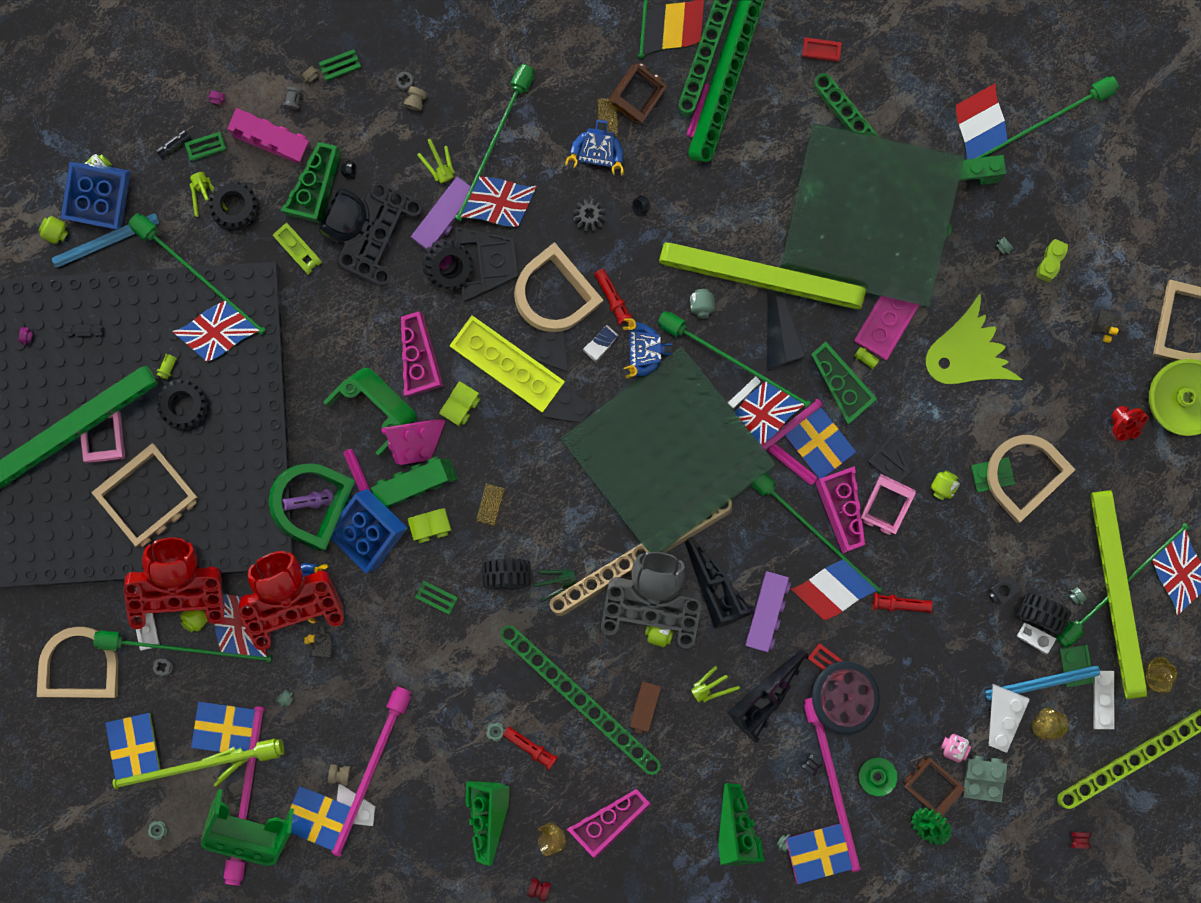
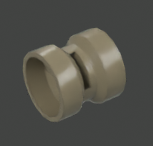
[403,86,428,111]
[328,764,351,786]

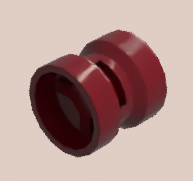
[527,878,551,902]

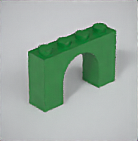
[922,155,1006,192]

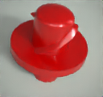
[1112,406,1149,441]

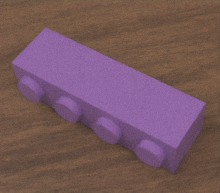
[411,177,471,252]
[745,571,791,653]

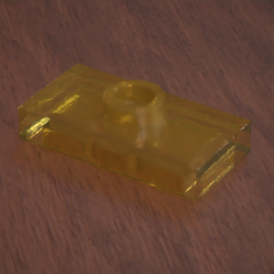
[597,98,618,137]
[476,484,505,526]

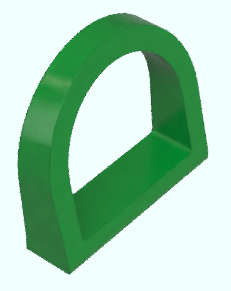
[269,464,355,551]

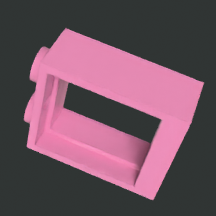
[81,411,125,463]
[861,474,916,535]

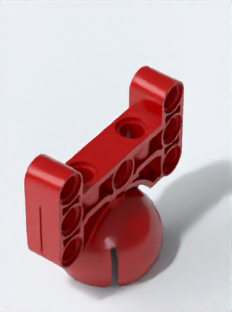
[124,538,225,629]
[239,551,344,650]

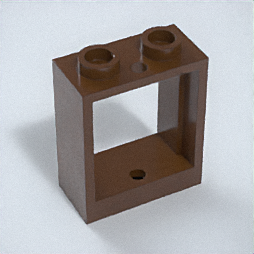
[607,63,667,124]
[629,681,661,735]
[903,758,965,816]

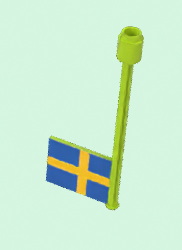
[105,713,284,789]

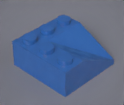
[61,162,131,229]
[330,489,407,574]

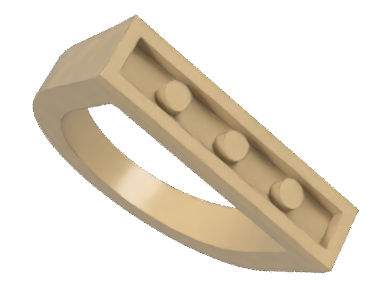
[514,242,603,332]
[1153,280,1201,361]
[987,435,1075,523]
[37,627,119,698]

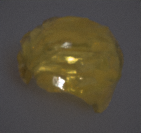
[1146,657,1177,693]
[1032,707,1069,740]
[538,823,566,856]

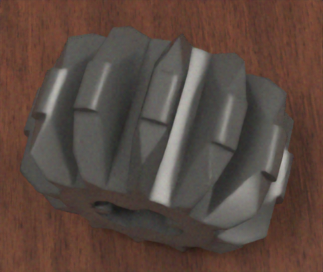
[574,199,605,231]

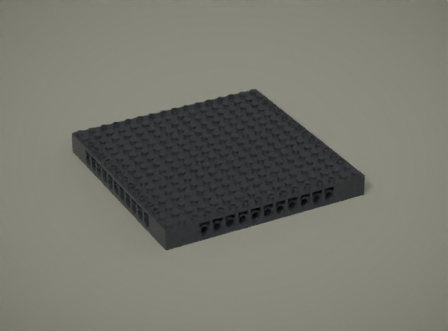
[0,262,295,589]

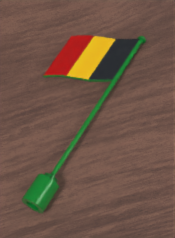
[638,0,704,59]

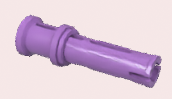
[282,489,334,511]

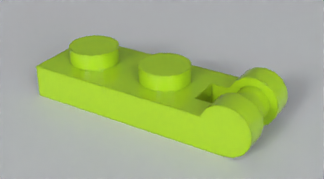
[273,222,322,275]

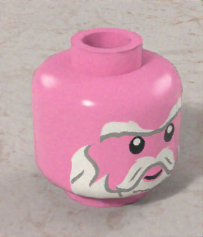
[941,734,971,763]

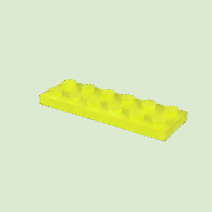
[450,316,565,413]

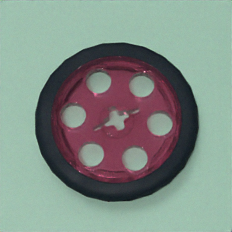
[812,661,880,735]

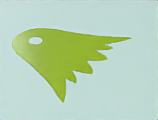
[926,294,1022,384]

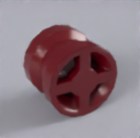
[1071,832,1091,849]

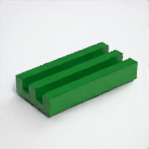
[319,49,361,81]
[185,131,227,162]
[415,580,458,615]

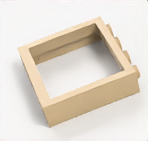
[91,443,199,548]

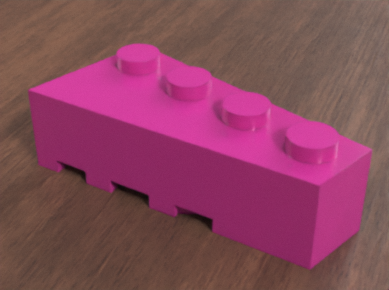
[227,108,310,165]
[401,311,444,397]
[815,466,865,554]
[567,789,652,859]

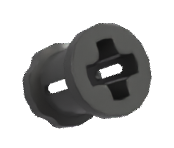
[283,87,303,110]
[153,658,173,676]

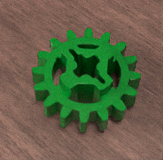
[911,807,953,846]

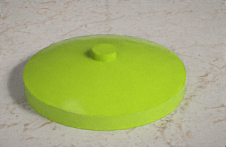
[1149,359,1201,436]

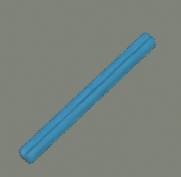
[52,213,159,268]
[986,665,1100,701]

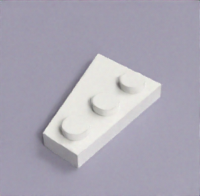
[988,684,1029,753]

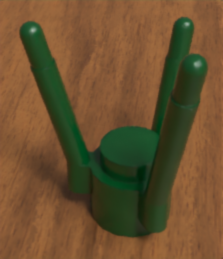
[533,569,576,602]

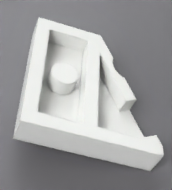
[337,784,376,826]

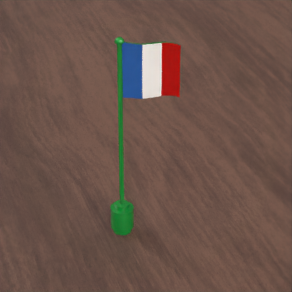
[956,76,1120,159]
[747,468,882,620]

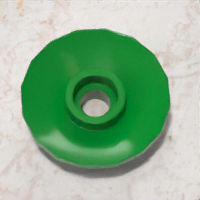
[859,758,897,796]

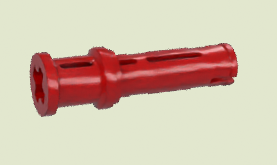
[594,268,633,325]
[873,593,933,613]
[502,726,558,771]

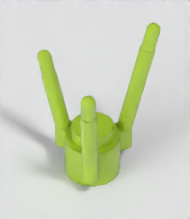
[417,139,455,184]
[189,172,228,217]
[691,666,740,703]
[202,747,249,787]

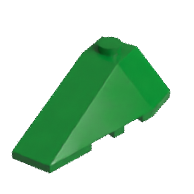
[465,781,510,866]
[718,783,764,866]

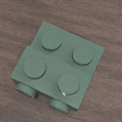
[962,755,1007,802]

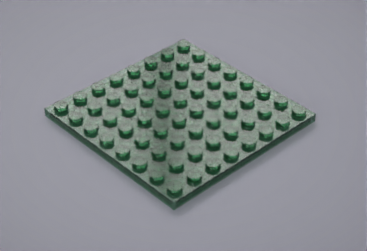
[781,123,965,307]
[560,346,776,557]

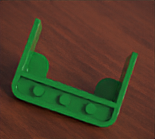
[323,368,417,458]
[201,789,294,866]

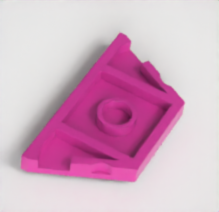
[382,419,445,465]

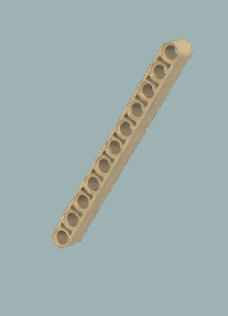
[550,495,732,616]

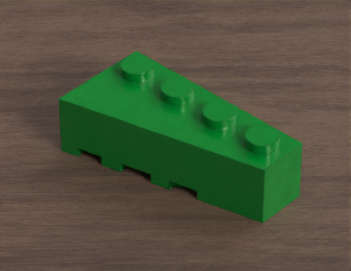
[281,142,342,224]
[812,342,877,425]
[371,457,458,508]

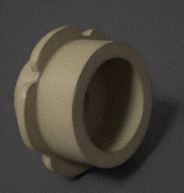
[301,66,318,82]

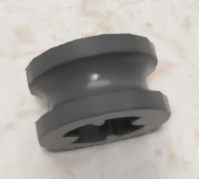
[396,72,413,90]

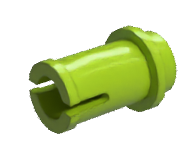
[854,347,879,369]
[157,354,177,380]

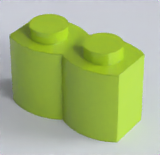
[1036,239,1068,282]
[439,381,480,427]
[407,508,452,544]

